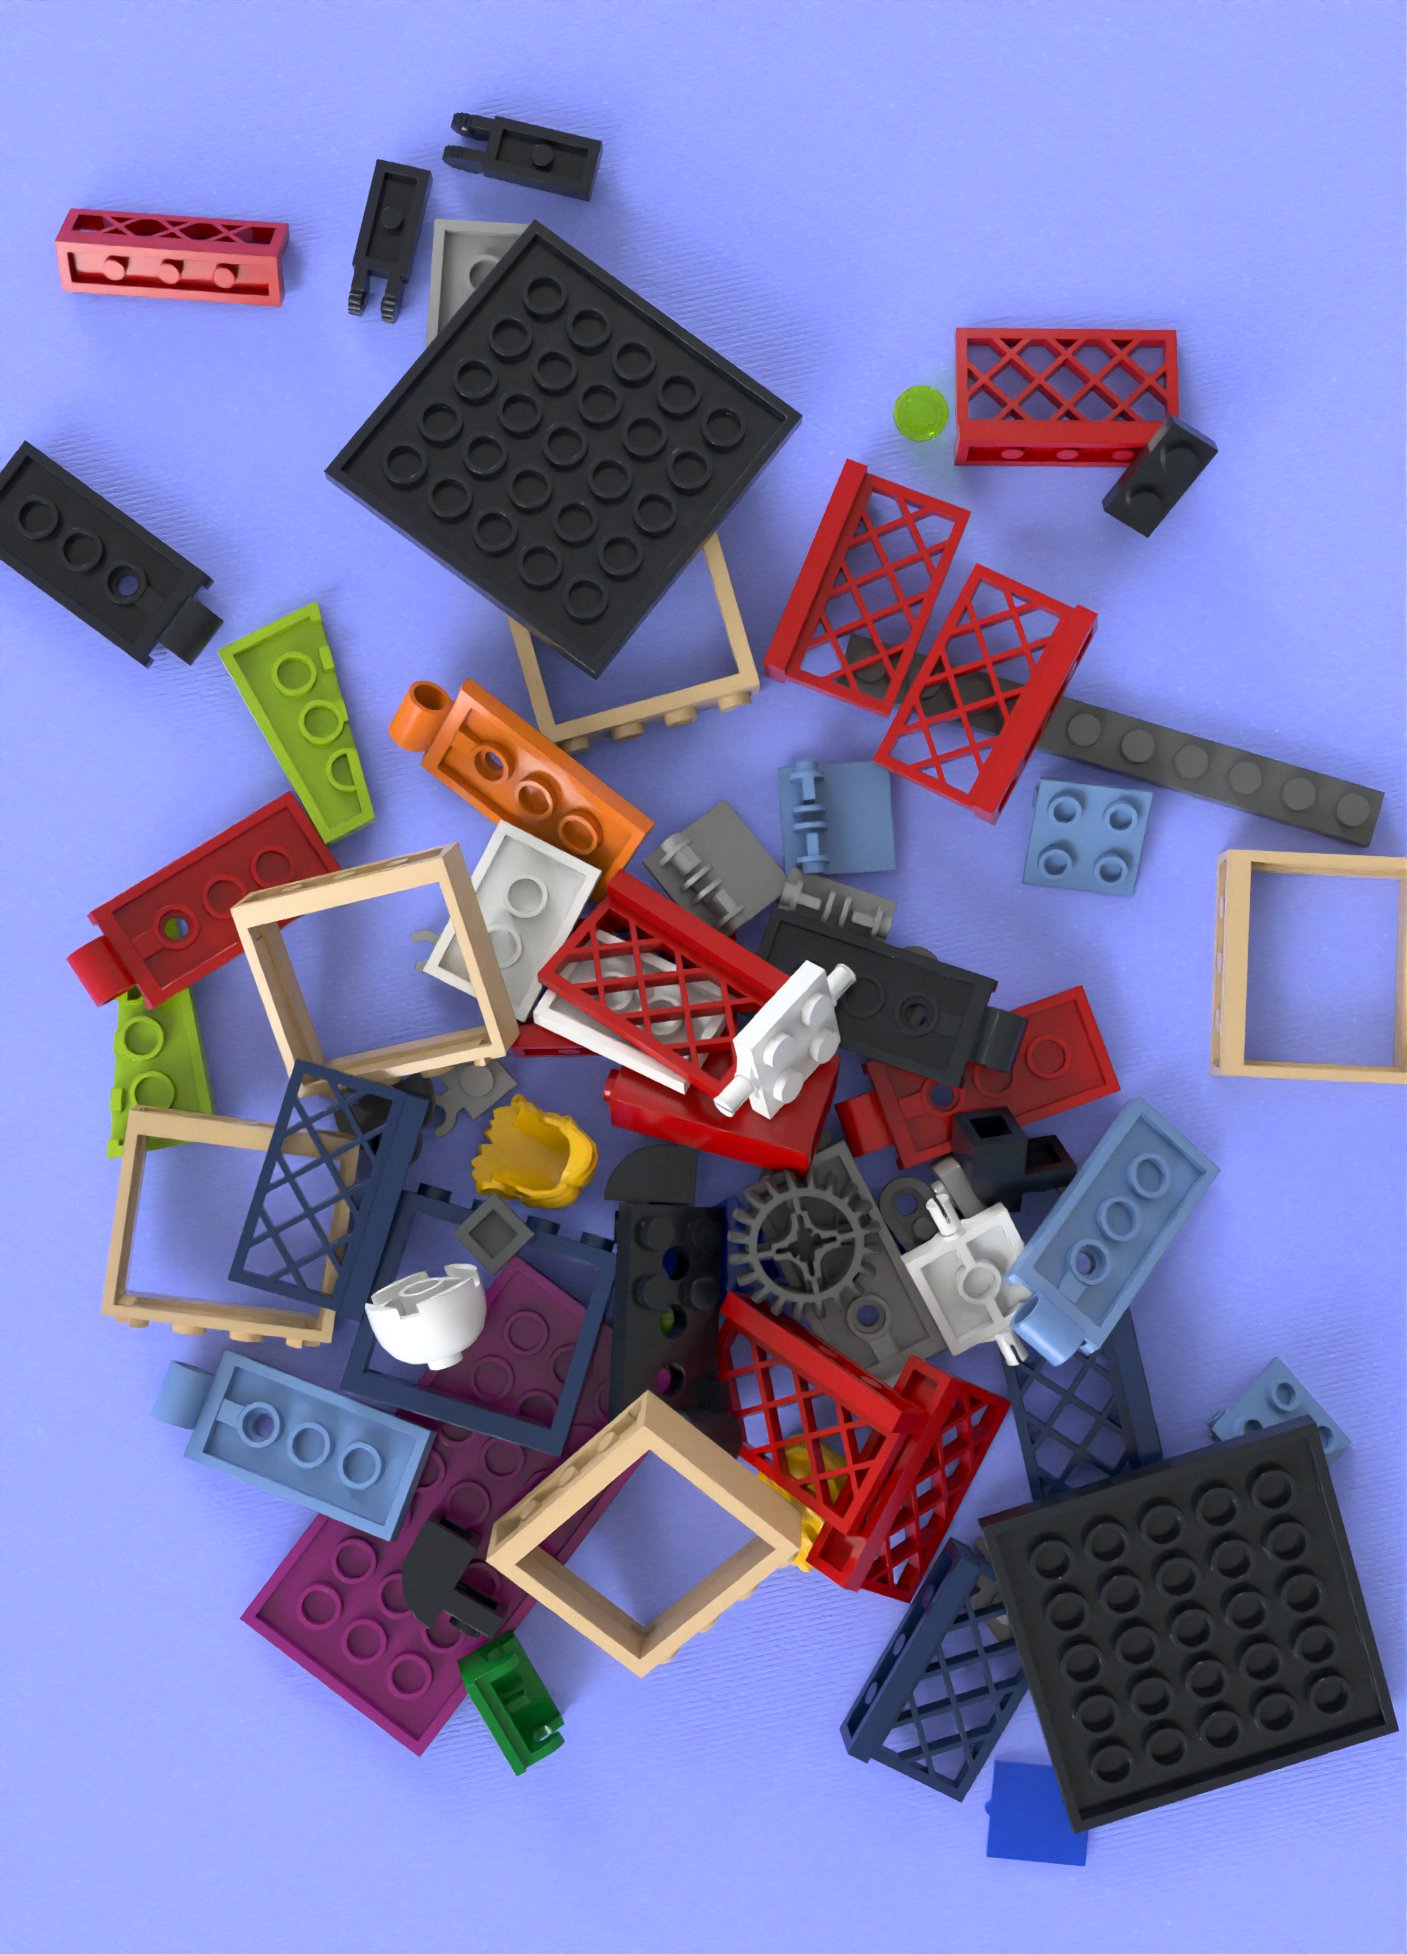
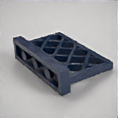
[227,1058,430,1322]
[998,1306,1164,1501]
[839,1536,1029,1803]

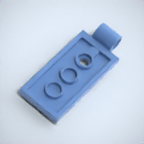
[1003,1096,1221,1366]
[150,1348,438,1542]

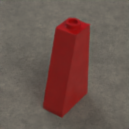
[603,1052,841,1180]

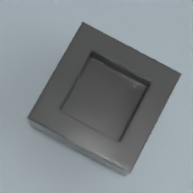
[452,1193,536,1276]

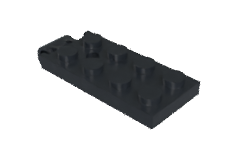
[0,440,224,669]
[737,906,1029,1090]

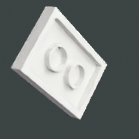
[423,820,603,1023]
[533,929,737,1095]

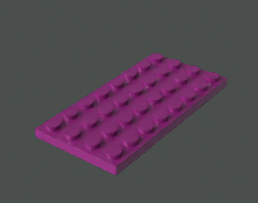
[239,1254,671,1758]

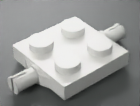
[714,960,856,1119]
[900,1194,1032,1366]

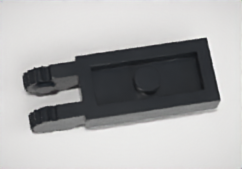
[442,112,603,202]
[347,159,433,324]

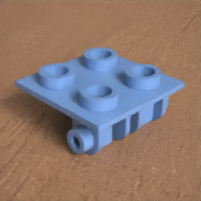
[778,761,897,878]
[1022,777,1153,897]
[1206,1357,1352,1468]

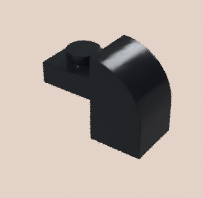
[951,1106,1077,1213]
[604,1144,697,1244]
[402,1509,509,1639]

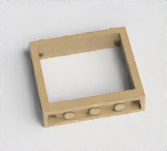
[507,531,760,755]
[230,841,521,1100]
[1209,849,1407,1085]
[100,1104,361,1349]
[486,1390,802,1678]

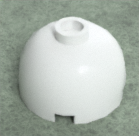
[365,1263,487,1370]

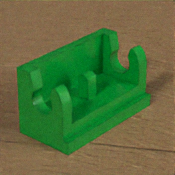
[457,1629,565,1777]

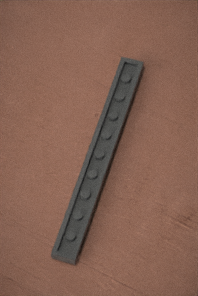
[836,633,1385,848]

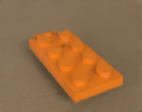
[389,677,656,905]

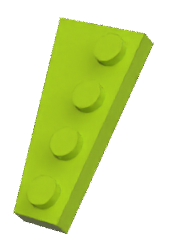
[217,600,375,847]
[107,918,217,1160]

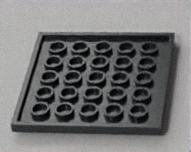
[324,219,803,680]
[977,1414,1400,1834]

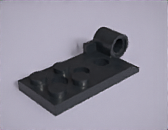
[608,1203,742,1460]

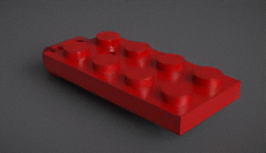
[66,791,342,1012]
[834,985,1121,1170]

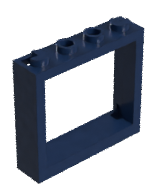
[339,1182,616,1457]

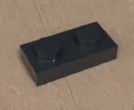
[1101,414,1218,538]

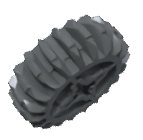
[727,1165,882,1321]

